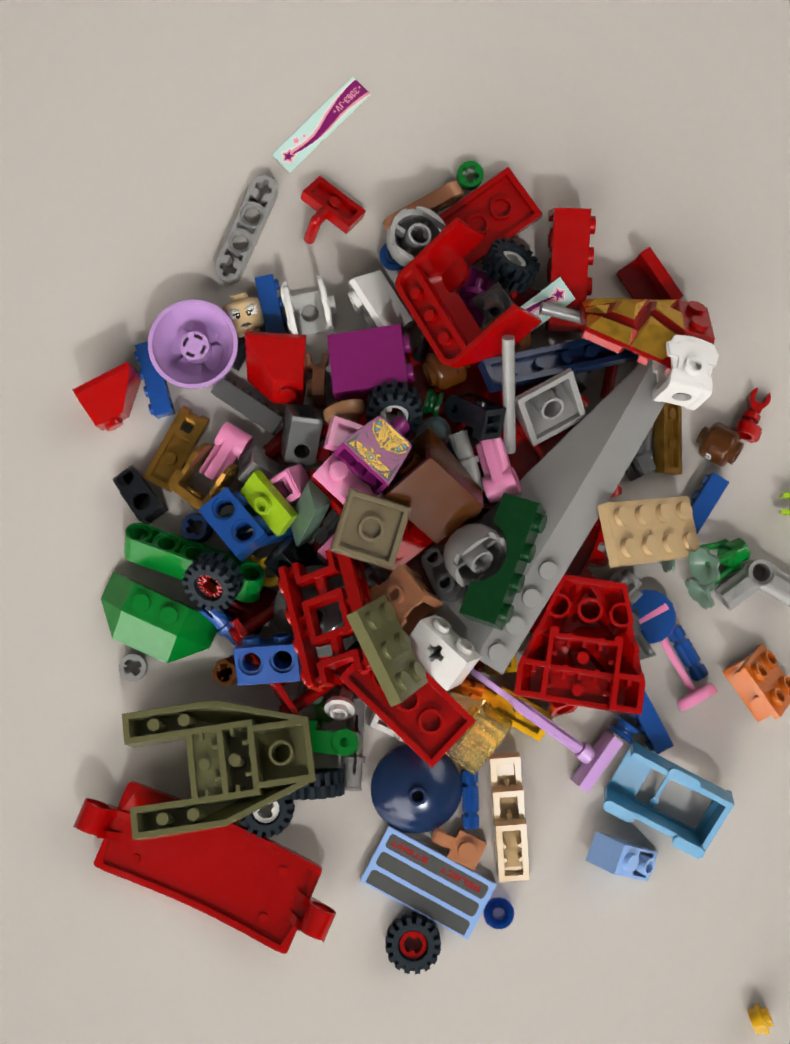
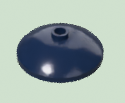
[371,744,462,833]

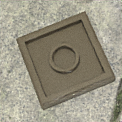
[329,488,411,570]

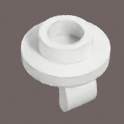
[324,686,355,721]

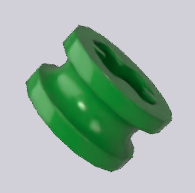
[457,161,484,190]

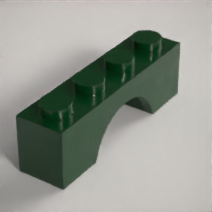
[459,493,547,631]

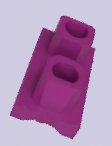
[459,266,494,327]

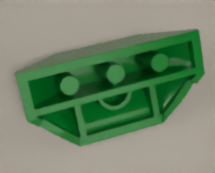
[101,571,217,664]

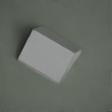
[515,368,586,447]

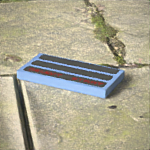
[360,825,497,940]

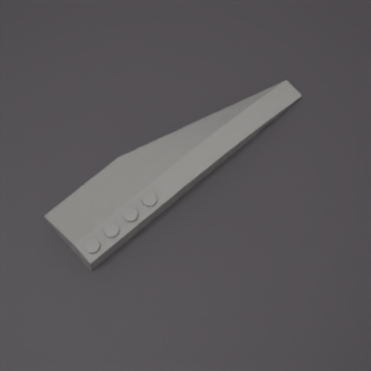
[426,359,665,675]

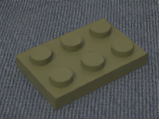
[346,594,428,707]

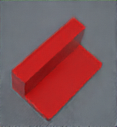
[616,247,684,300]

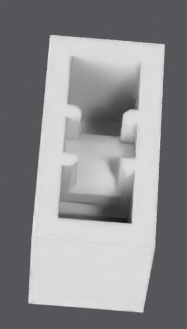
[409,614,482,691]

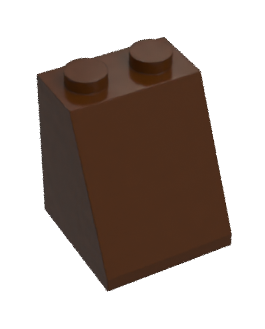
[384,427,484,544]

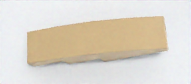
[489,752,530,882]

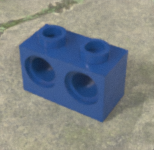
[198,487,269,562]
[233,632,302,686]

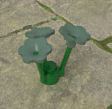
[659,538,750,609]

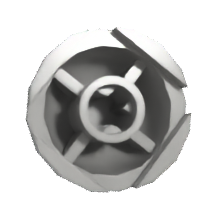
[386,206,446,267]
[443,523,507,588]

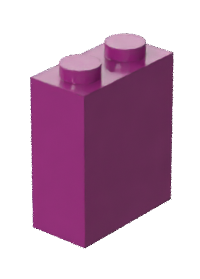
[327,324,415,402]

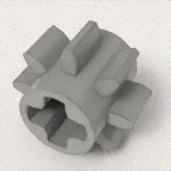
[607,569,643,606]

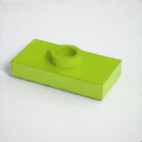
[240,470,299,537]

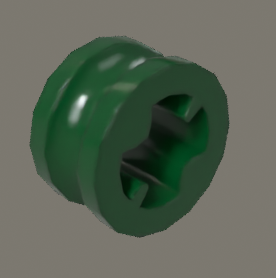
[423,387,445,418]

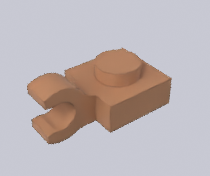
[307,353,328,408]
[431,828,487,871]

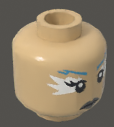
[222,292,264,338]

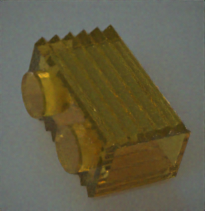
[446,700,513,775]

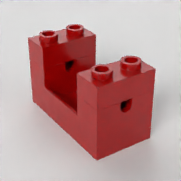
[335,646,476,768]

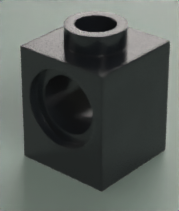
[263,536,317,578]

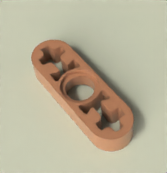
[383,181,464,232]

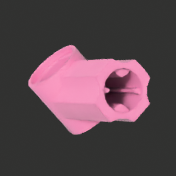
[198,422,253,482]
[475,437,522,503]

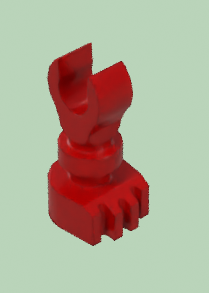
[733,388,771,443]

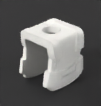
[281,275,337,336]
[652,335,719,410]

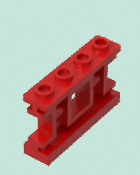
[278,549,372,692]

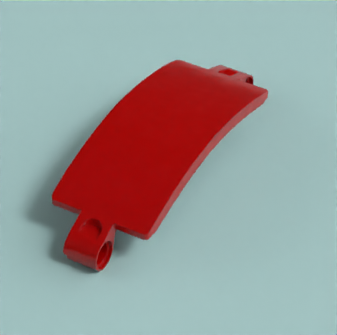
[73,781,336,954]

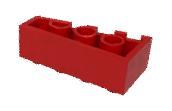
[545,208,596,332]

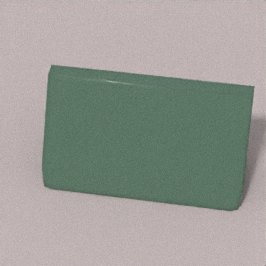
[291,480,332,547]

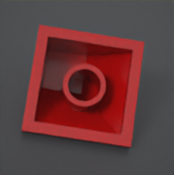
[245,331,307,404]
[72,361,142,431]

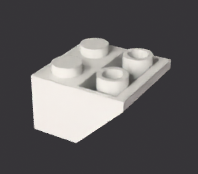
[347,270,412,332]

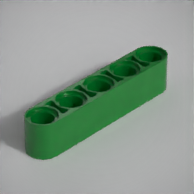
[124,522,265,603]

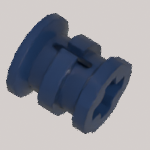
[181,513,213,543]

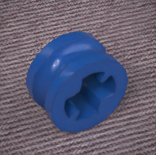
[608,716,640,744]

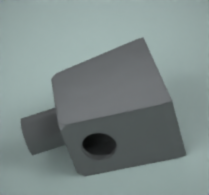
[280,403,323,469]

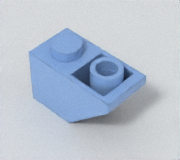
[586,831,658,881]

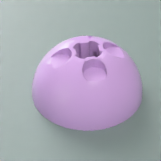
[148,299,238,389]

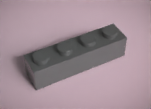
[211,377,284,436]

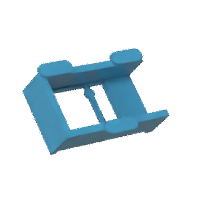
[603,740,735,859]

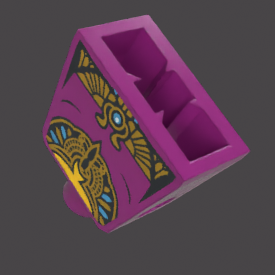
[333,416,412,495]

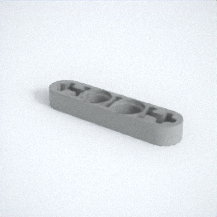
[215,175,278,285]

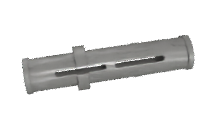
[341,698,366,791]

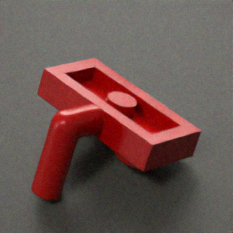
[300,176,366,244]

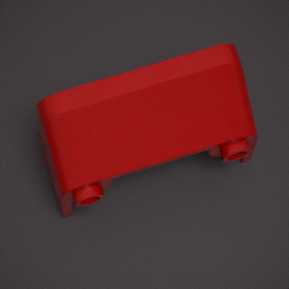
[395,217,542,368]

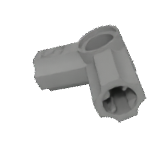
[714,559,790,611]

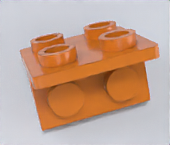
[723,644,790,722]

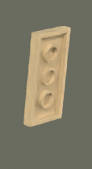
[597,496,700,568]

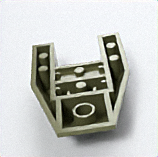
[122,700,316,840]

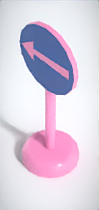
[631,590,718,712]

